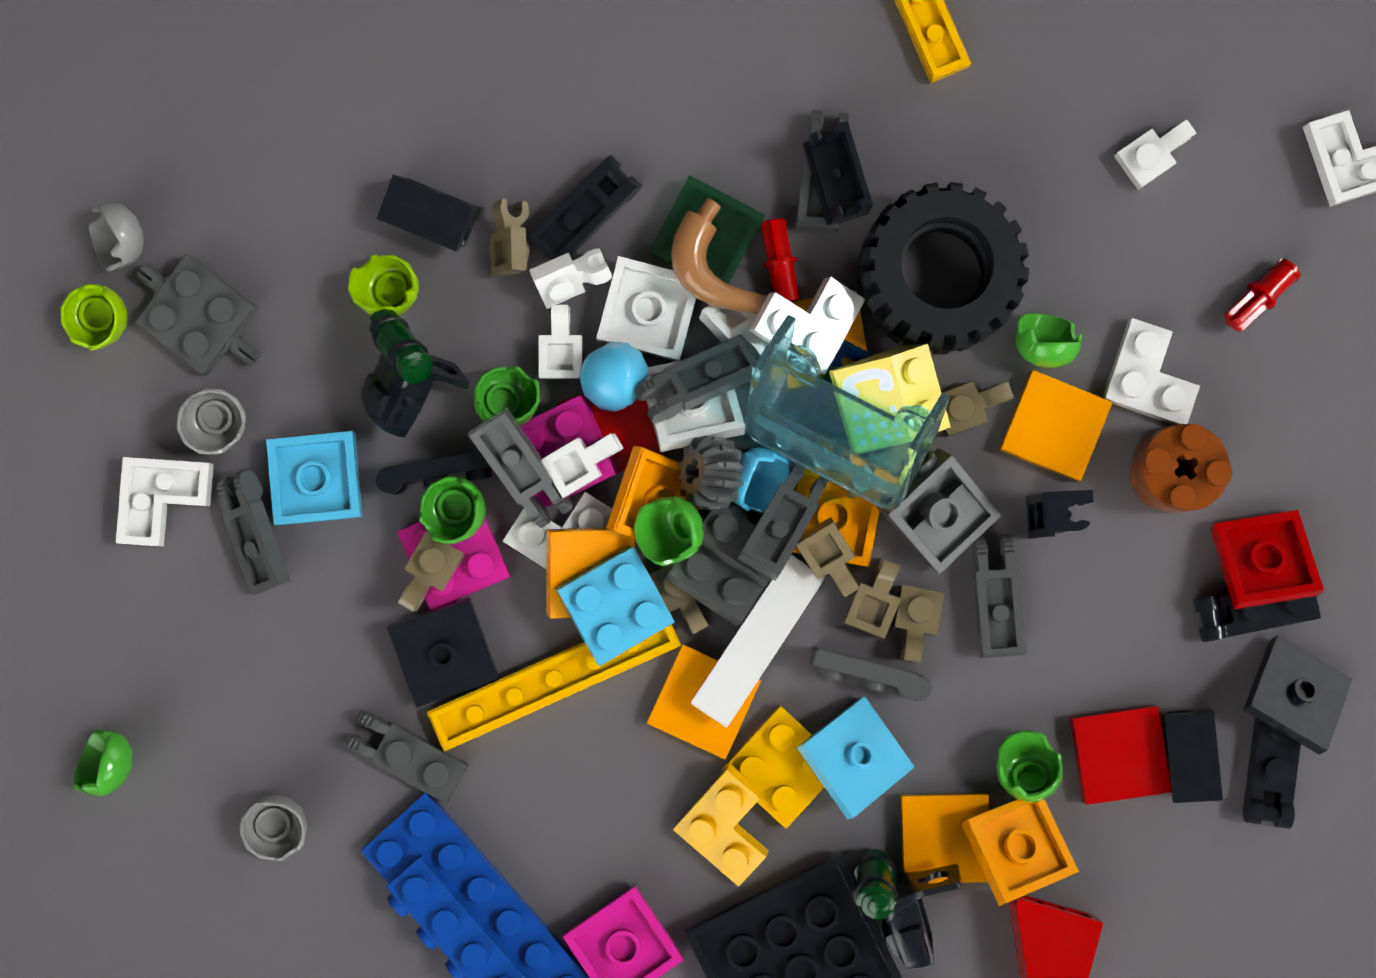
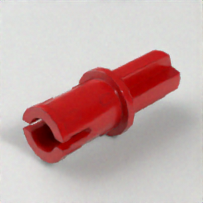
[761,218,801,302]
[1224,258,1301,332]

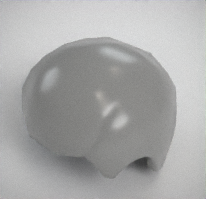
[88,202,144,272]
[177,388,246,455]
[239,794,308,861]

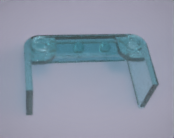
[745,315,950,510]

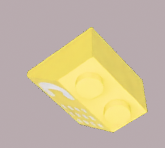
[829,344,951,454]

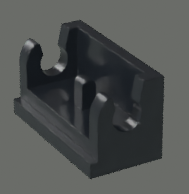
[802,121,873,227]
[376,174,481,252]
[1026,490,1094,539]
[1164,708,1223,803]

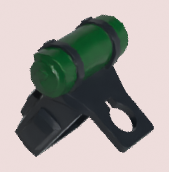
[361,309,470,438]
[853,849,961,969]

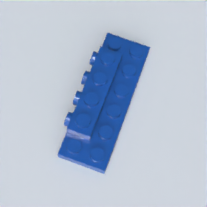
[360,793,589,978]

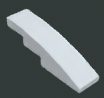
[690,555,826,728]

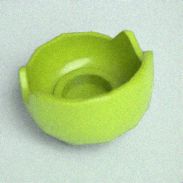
[348,255,419,316]
[61,283,128,350]

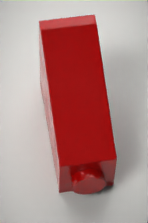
[1008,895,1103,978]

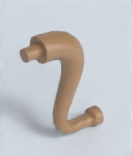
[671,198,789,385]

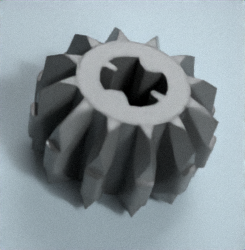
[677,436,745,510]

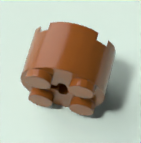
[1130,424,1232,513]

